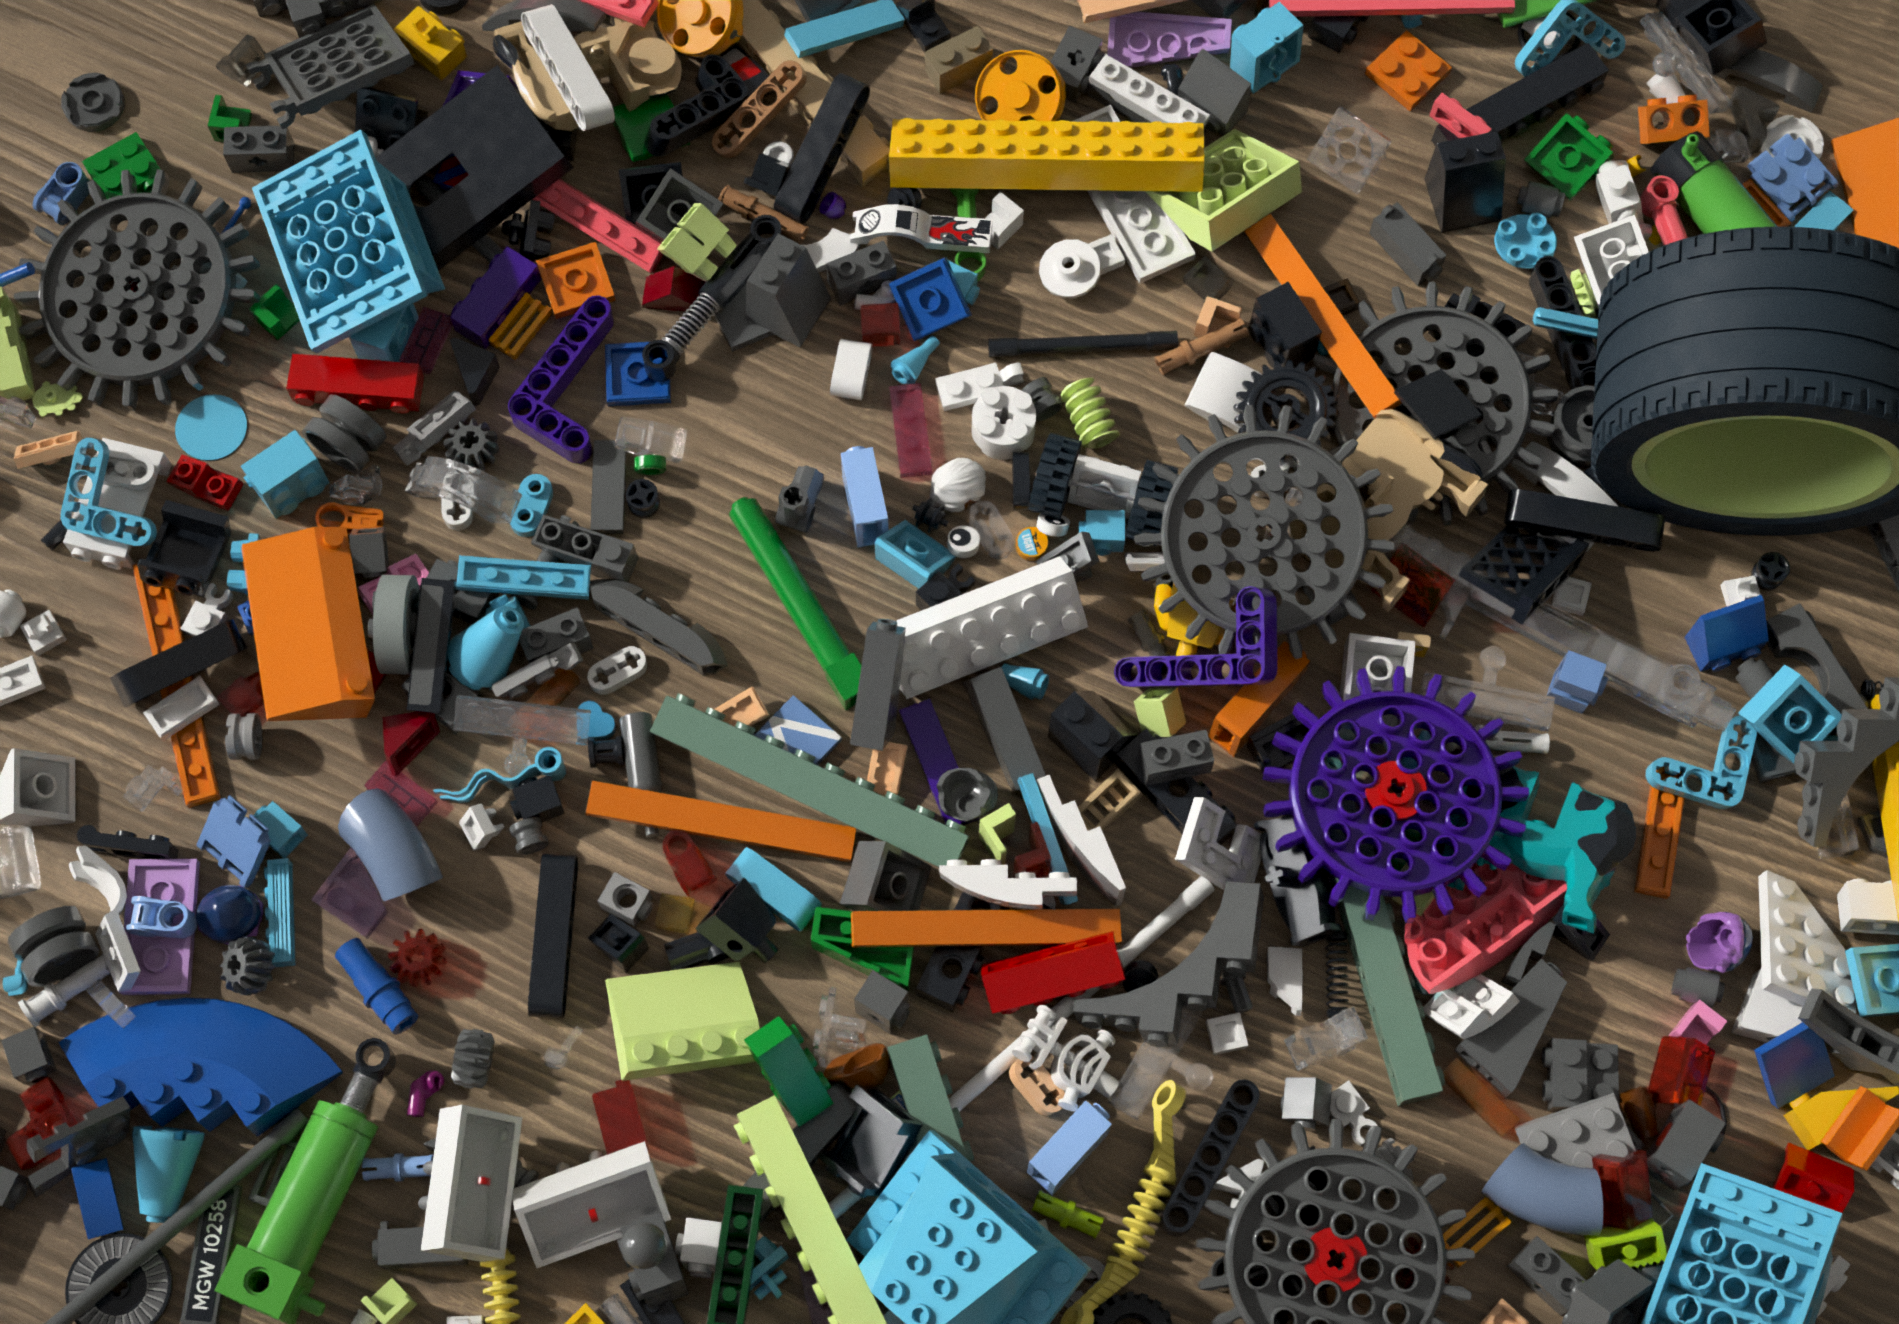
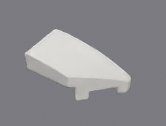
[1267,947,1303,1016]

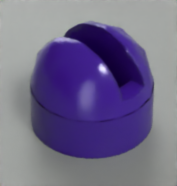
[819,192,847,219]

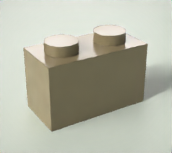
[925,26,993,94]

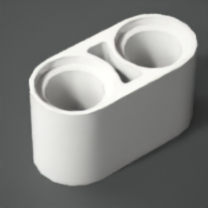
[830,339,872,401]

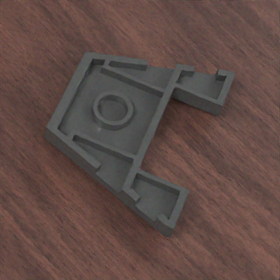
[27,1096,130,1198]

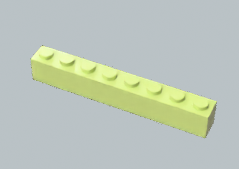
[734,1095,887,1324]

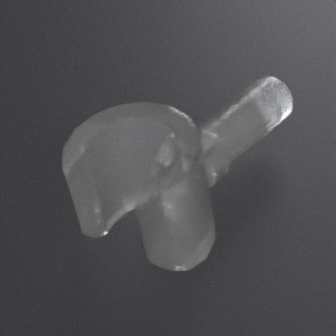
[544,1026,583,1069]

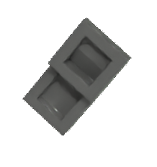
[1501,922,1556,987]

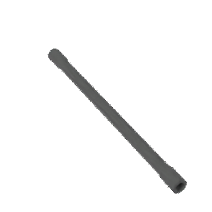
[44,1108,309,1324]

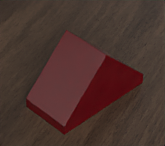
[642,266,706,312]
[382,712,440,777]

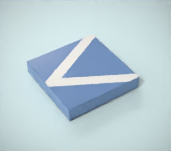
[755,695,842,765]

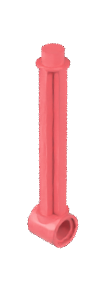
[1639,175,1688,246]

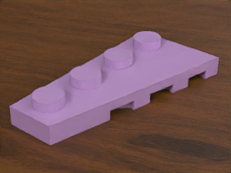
[1107,12,1232,68]

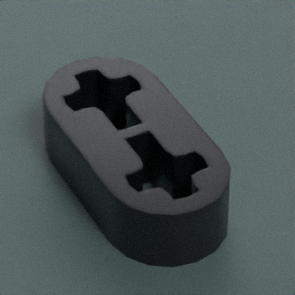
[1012,452,1030,511]

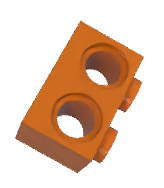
[1638,94,1710,144]

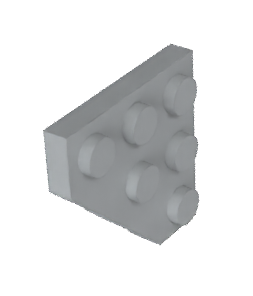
[1515,1093,1652,1204]

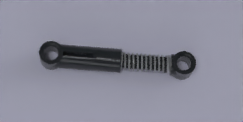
[642,215,782,382]

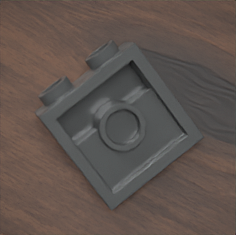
[1541,1038,1619,1112]

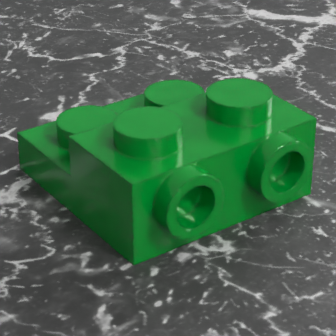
[1524,113,1614,201]
[81,132,161,199]

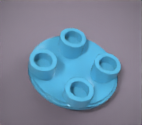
[1494,213,1557,269]

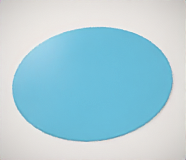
[175,394,247,460]

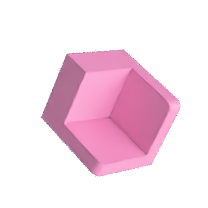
[1668,999,1727,1057]

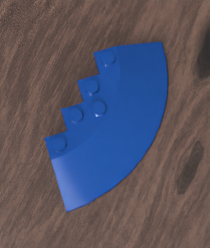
[58,998,343,1137]

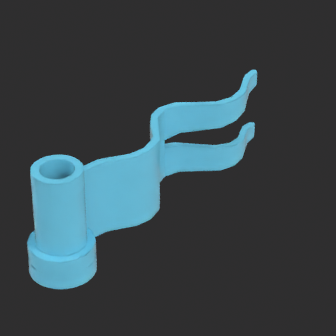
[434,747,566,803]

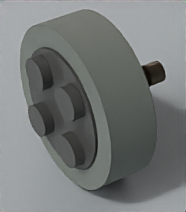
[368,575,452,674]

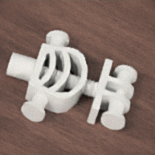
[1012,1005,1119,1112]

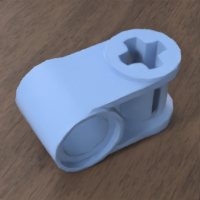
[125,896,197,939]

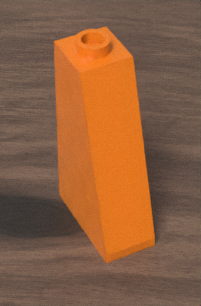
[1208,641,1310,757]

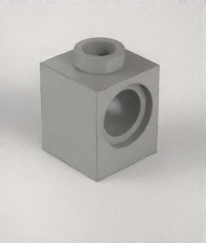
[598,872,654,927]

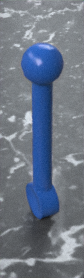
[221,197,252,234]

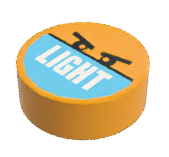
[1015,527,1048,561]

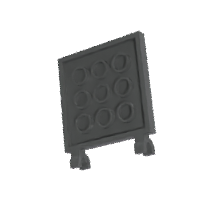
[245,4,415,129]

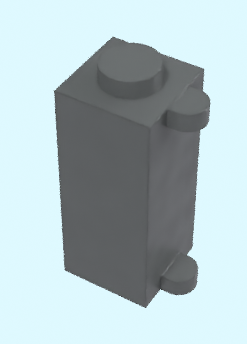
[1369,202,1446,286]
[372,1221,468,1269]

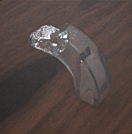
[405,456,522,523]

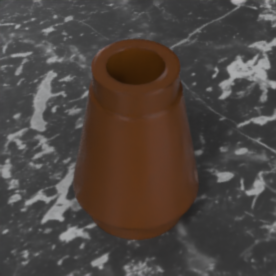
[1619,1086,1659,1139]

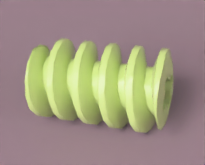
[1060,377,1120,449]

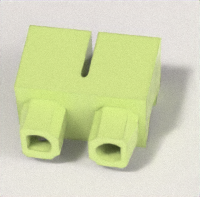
[657,203,737,280]

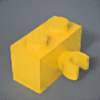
[393,6,467,81]

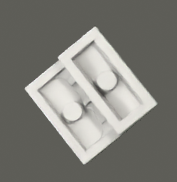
[1184,352,1262,433]
[1423,974,1520,1039]

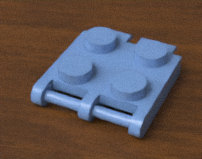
[1747,133,1839,222]
[196,795,271,888]

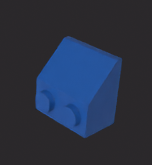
[1684,595,1769,672]

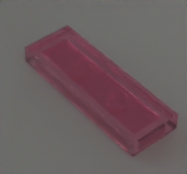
[889,383,932,478]

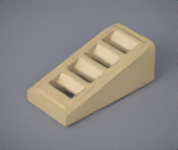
[1078,769,1144,831]

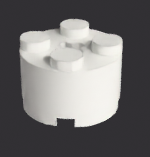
[971,386,1036,460]

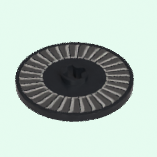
[65,1233,173,1324]

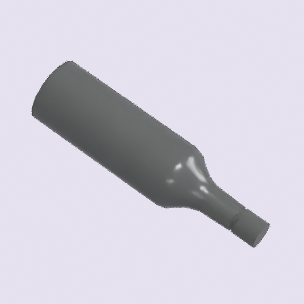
[619,712,662,838]

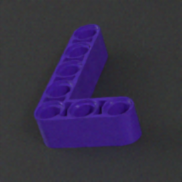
[508,295,614,463]
[1114,586,1277,688]

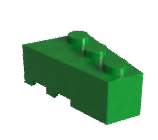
[811,907,915,992]
[744,1016,834,1127]

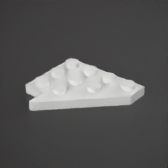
[1758,870,1856,1013]

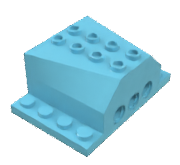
[252,130,445,353]
[847,1130,1091,1324]
[1642,1163,1843,1324]

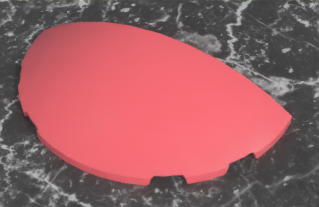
[1404,863,1567,994]

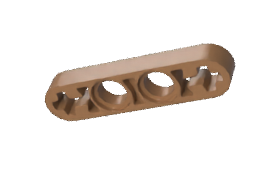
[712,60,807,159]

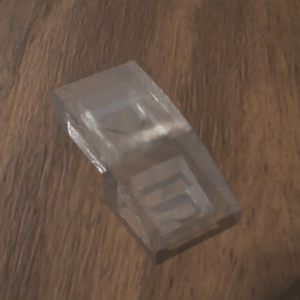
[614,417,688,463]

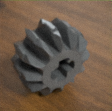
[444,418,500,475]
[219,937,276,996]
[451,1029,495,1089]

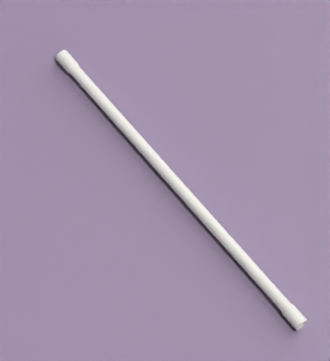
[828,876,1215,1220]

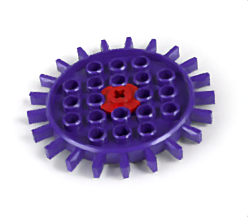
[1262,666,1529,923]

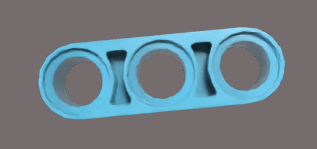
[725,847,822,932]

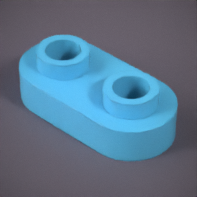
[509,474,553,537]

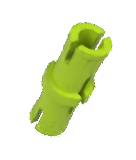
[1031,1190,1104,1239]

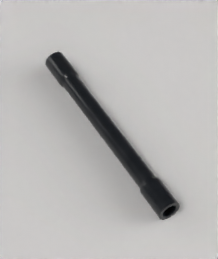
[988,330,1178,358]

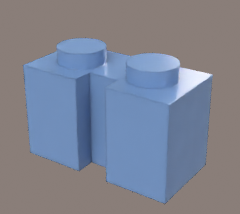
[1545,650,1608,714]

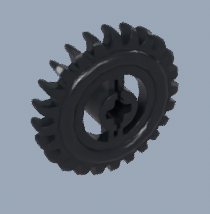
[1233,360,1339,463]

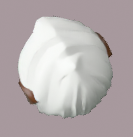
[930,458,986,512]

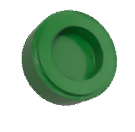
[634,455,666,475]

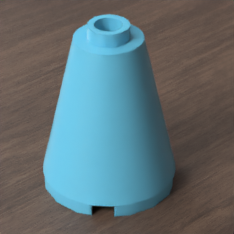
[448,606,524,690]
[132,1126,205,1223]

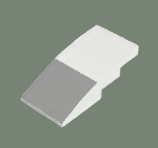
[1036,775,1126,907]

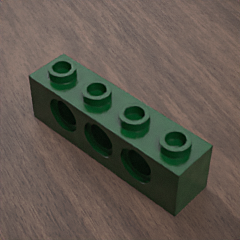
[707,1184,764,1324]

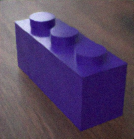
[450,246,541,349]

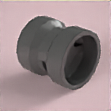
[1022,377,1063,421]

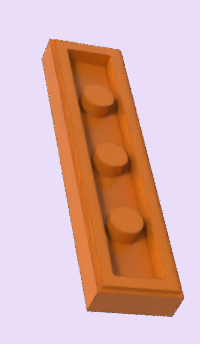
[1634,767,1688,899]

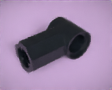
[663,931,730,970]

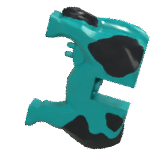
[1436,766,1636,933]

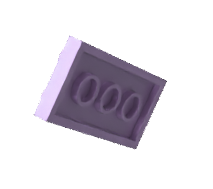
[119,859,200,995]

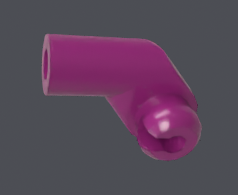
[407,1070,445,1117]

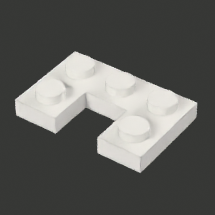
[1175,797,1262,890]

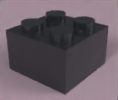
[1676,0,1767,76]
[1248,282,1322,368]

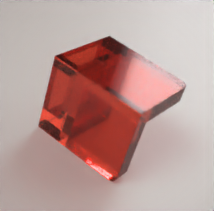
[861,303,900,347]

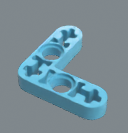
[1515,0,1626,77]
[60,438,157,546]
[1646,715,1757,809]

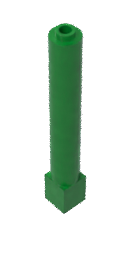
[729,497,861,711]

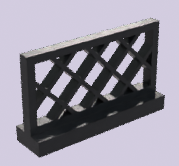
[1459,526,1589,625]

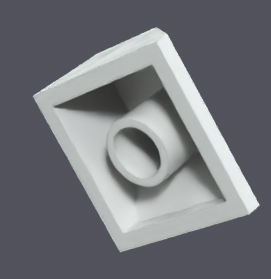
[0,748,75,827]

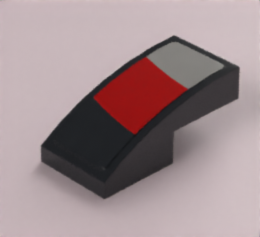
[721,44,777,100]

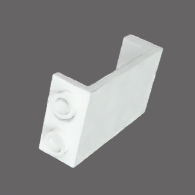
[63,438,171,570]

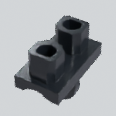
[501,200,555,260]

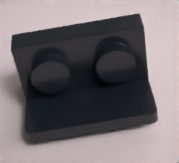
[355,87,428,151]

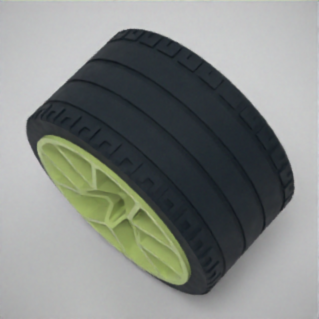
[1591,226,1899,536]

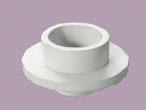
[1039,239,1101,298]

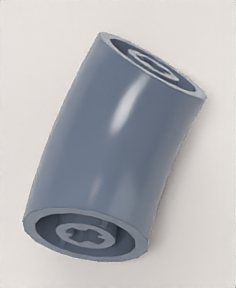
[338,788,443,901]
[1481,1143,1603,1236]

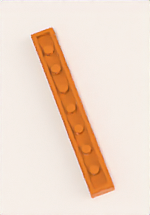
[1244,213,1402,419]
[132,564,221,808]
[586,781,856,862]
[851,909,1122,947]

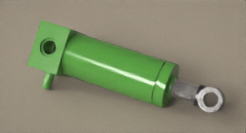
[214,1038,396,1324]

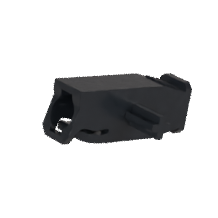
[1254,814,1342,947]

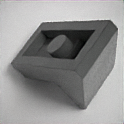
[1036,532,1100,582]

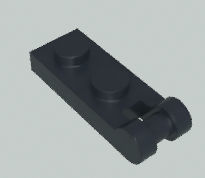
[77,825,179,859]

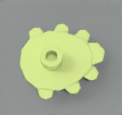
[32,381,83,417]

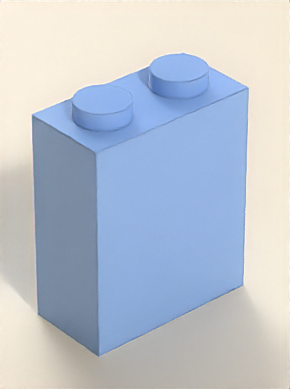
[841,446,889,548]
[1027,1101,1112,1196]

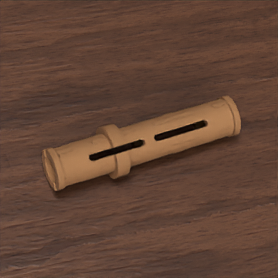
[718,185,809,244]
[1154,318,1249,375]

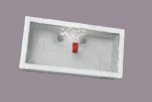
[418,1105,522,1262]
[512,1141,671,1268]

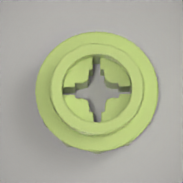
[1570,269,1599,318]

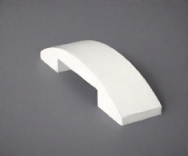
[1511,441,1618,546]

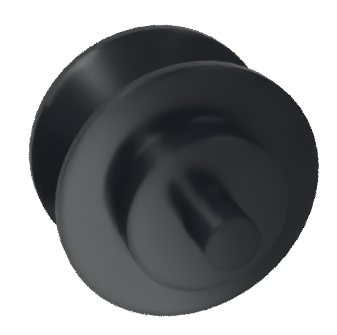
[887,188,922,209]
[912,498,949,534]
[1123,960,1158,993]

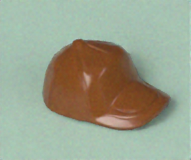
[824,1043,890,1089]

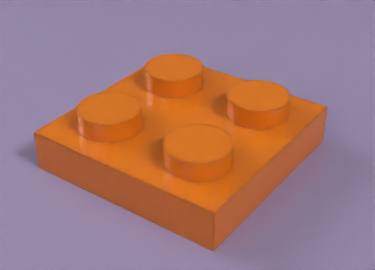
[1365,30,1452,111]
[536,242,616,319]

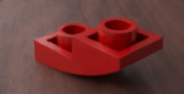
[166,454,244,511]

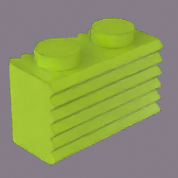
[1584,1218,1667,1270]

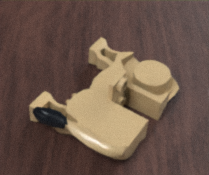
[493,15,682,131]
[1290,409,1488,612]

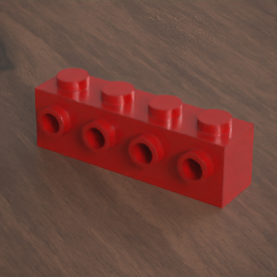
[286,353,424,414]
[981,931,1125,1014]

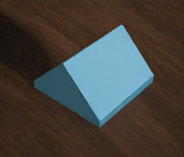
[875,520,956,589]

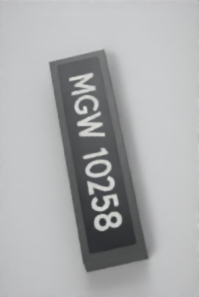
[180,1182,243,1324]

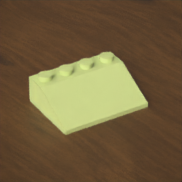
[1145,129,1302,251]
[605,961,760,1081]

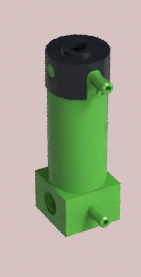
[1650,131,1777,234]

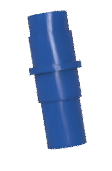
[335,938,419,1034]

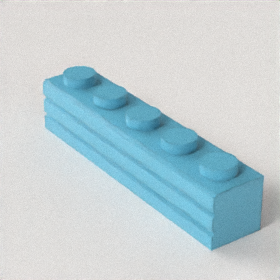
[264,858,296,967]

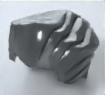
[937,768,998,822]

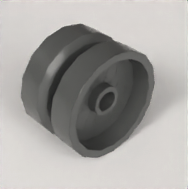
[1547,385,1595,468]
[302,394,387,474]
[8,906,100,987]

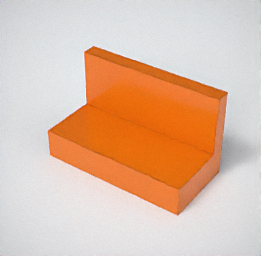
[1820,1086,1899,1171]

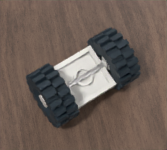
[1028,433,1178,546]

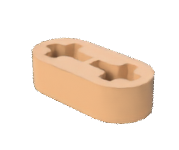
[1009,1056,1065,1116]

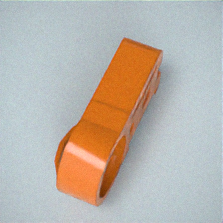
[315,502,384,535]

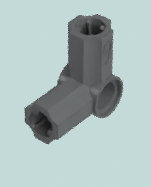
[775,465,824,533]

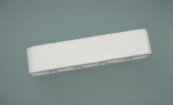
[521,4,615,131]

